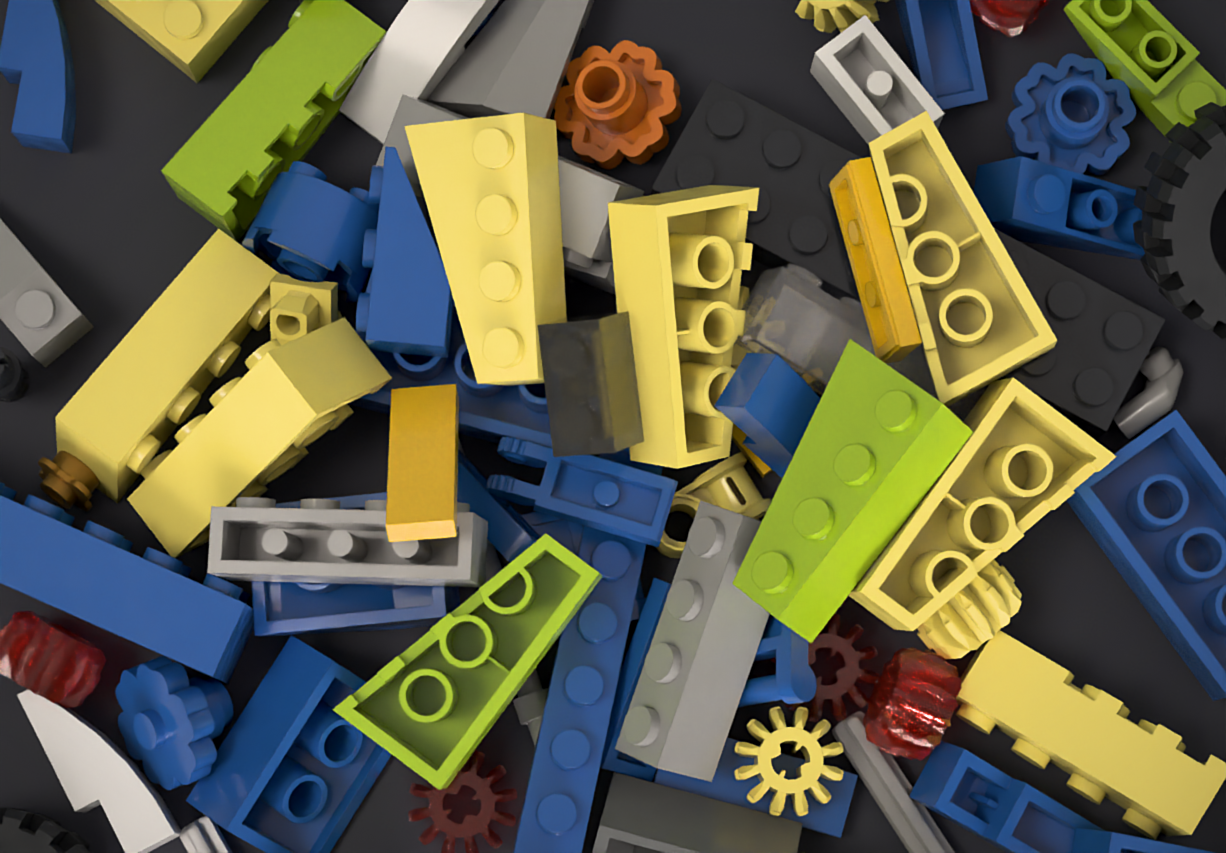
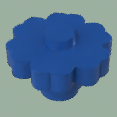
[1005,53,1136,175]
[115,656,233,790]

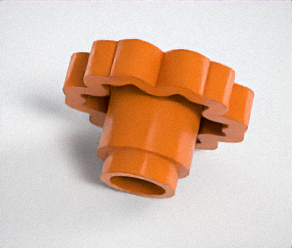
[554,40,682,170]

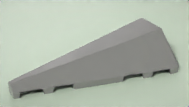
[428,0,594,119]

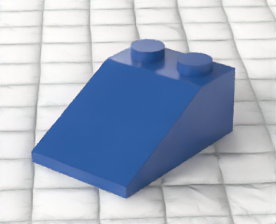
[251,492,460,637]

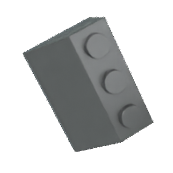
[592,772,803,853]

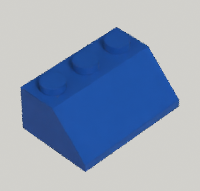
[186,635,392,853]

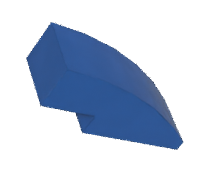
[0,0,76,154]
[895,0,988,110]
[714,353,821,478]
[909,740,1105,853]

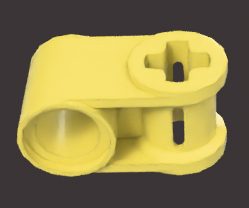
[655,452,772,558]

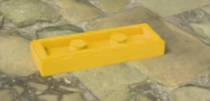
[829,157,922,364]
[386,384,459,542]

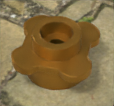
[38,450,100,511]

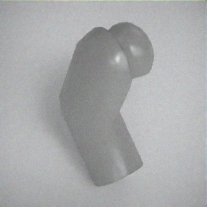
[1113,346,1184,439]

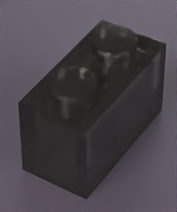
[537,311,644,457]

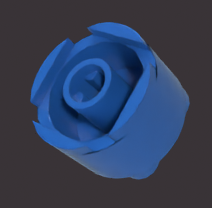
[242,161,379,302]

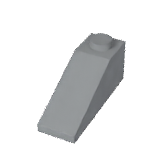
[0,218,94,368]

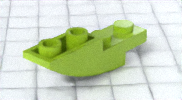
[1063,0,1226,143]

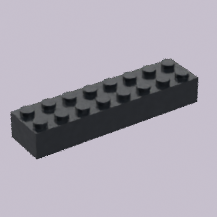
[651,79,1166,440]

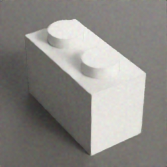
[810,15,945,145]

